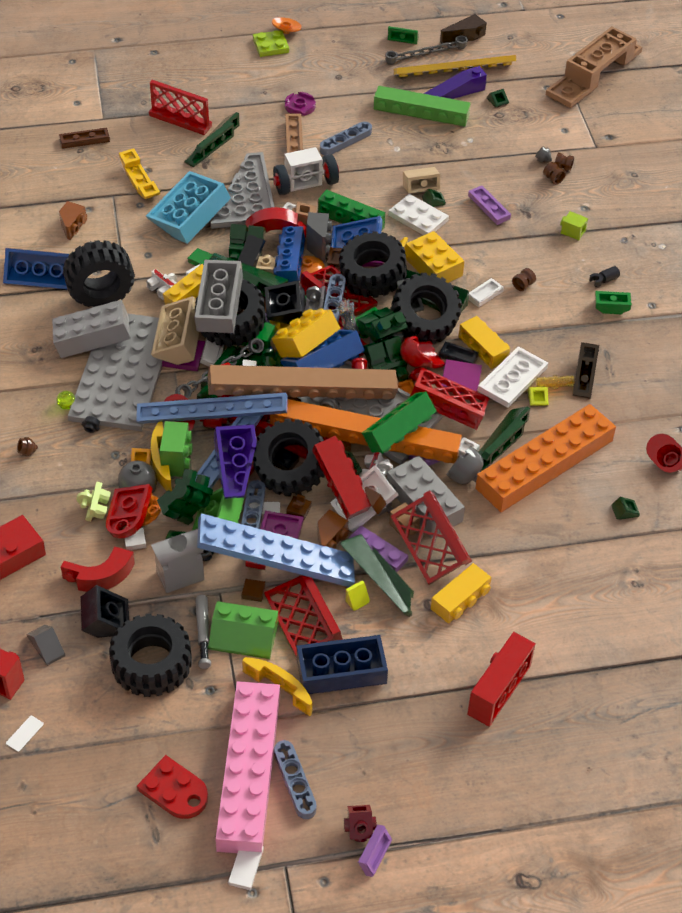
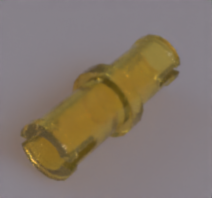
[536,375,574,389]

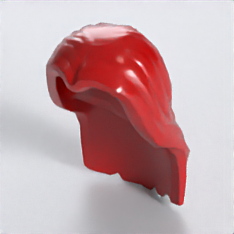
[400,336,445,369]

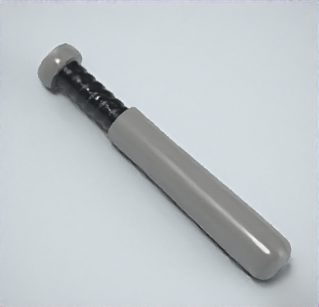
[195,595,211,669]

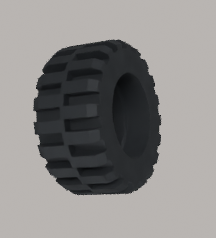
[339,231,407,298]
[63,240,135,307]
[390,273,462,344]
[195,279,266,347]
[253,419,325,497]
[109,613,192,697]

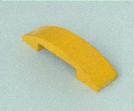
[119,148,160,199]
[151,421,172,491]
[242,657,312,716]

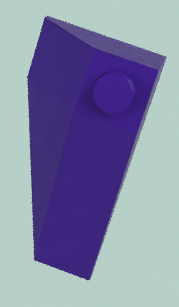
[423,66,487,99]
[214,425,257,499]

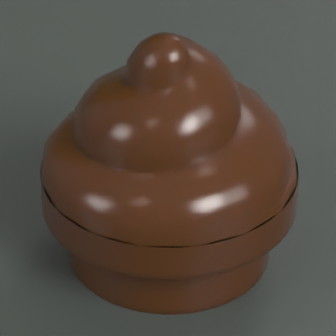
[17,437,38,456]

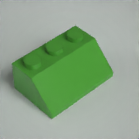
[192,488,244,530]
[208,601,278,659]

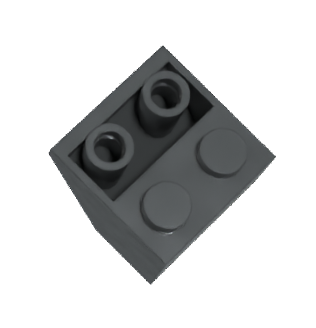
[307,212,332,263]

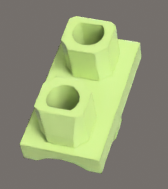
[76,482,111,522]

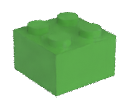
[160,421,193,477]

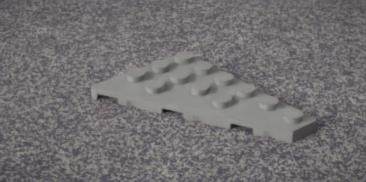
[211,152,274,229]

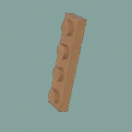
[285,114,303,153]

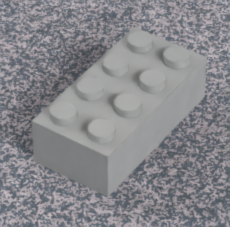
[195,260,243,333]
[52,300,131,358]
[387,456,465,538]

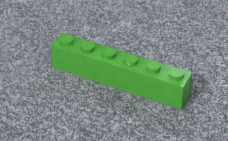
[373,86,471,127]

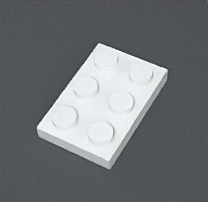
[388,194,449,235]
[330,465,398,533]

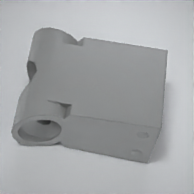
[151,529,204,593]

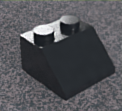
[265,280,306,325]
[80,585,129,638]

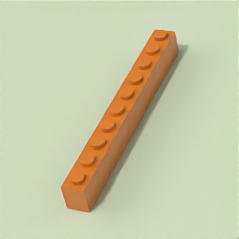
[270,399,462,464]

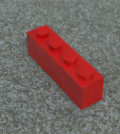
[312,435,371,520]

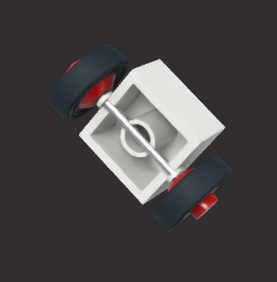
[273,147,339,195]

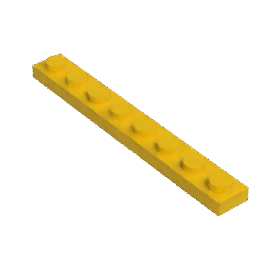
[393,55,516,77]

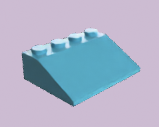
[146,171,231,244]

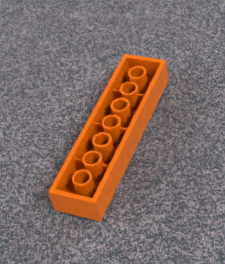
[475,404,616,512]

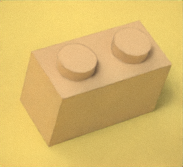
[403,167,440,194]

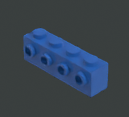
[274,226,305,282]

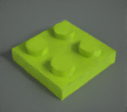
[253,30,289,57]

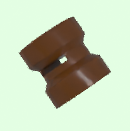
[555,152,574,172]
[543,162,566,184]
[512,268,536,291]

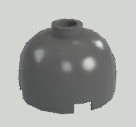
[446,446,483,485]
[118,460,157,494]

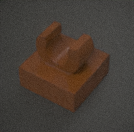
[286,494,312,520]

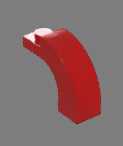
[245,207,307,238]
[61,546,135,592]

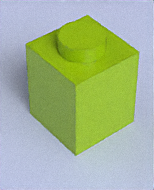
[560,211,588,240]

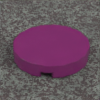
[285,92,316,116]

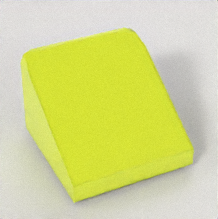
[528,387,549,406]
[345,580,370,611]

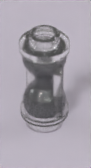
[336,300,360,337]

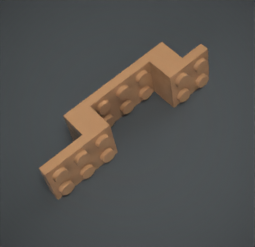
[545,26,643,108]

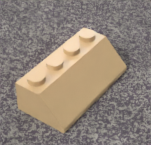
[151,296,199,365]

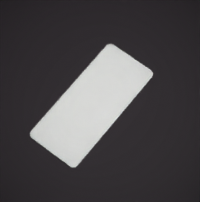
[249,502,280,514]
[6,716,44,752]

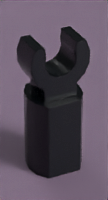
[589,266,620,287]

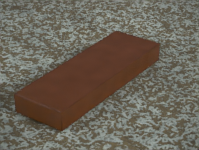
[59,128,110,149]

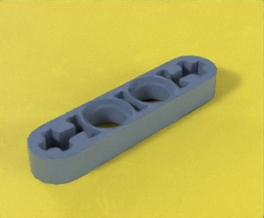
[320,122,372,155]
[323,274,346,322]
[241,480,265,529]
[274,740,317,819]

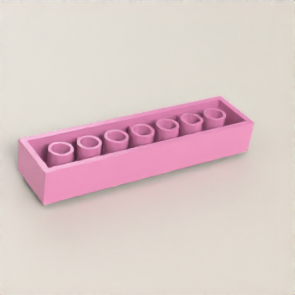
[216,681,280,853]

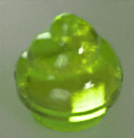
[56,390,75,409]

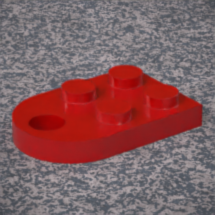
[106,484,153,539]
[137,755,208,819]

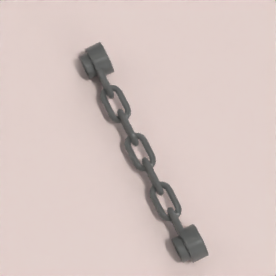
[385,36,468,65]
[175,338,264,398]

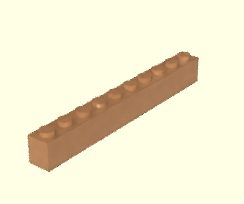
[207,365,398,400]

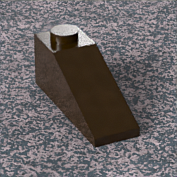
[440,14,487,44]
[573,342,600,398]

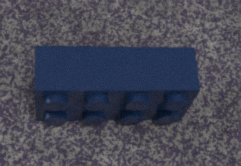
[296,635,388,694]

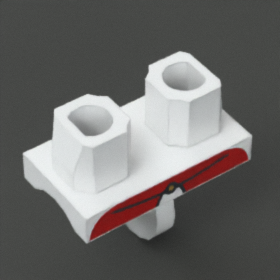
[146,269,177,300]
[360,452,393,477]

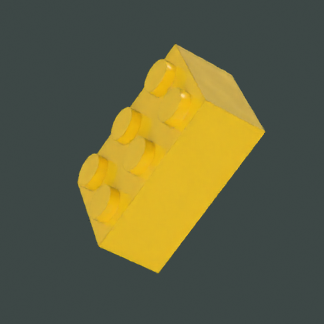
[405,231,465,283]
[271,308,341,357]

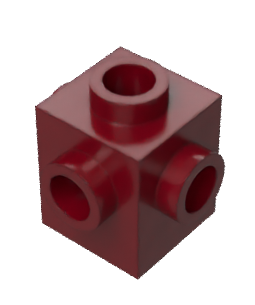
[344,805,377,842]

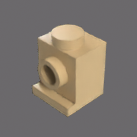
[256,255,276,274]

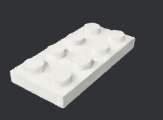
[477,347,548,408]

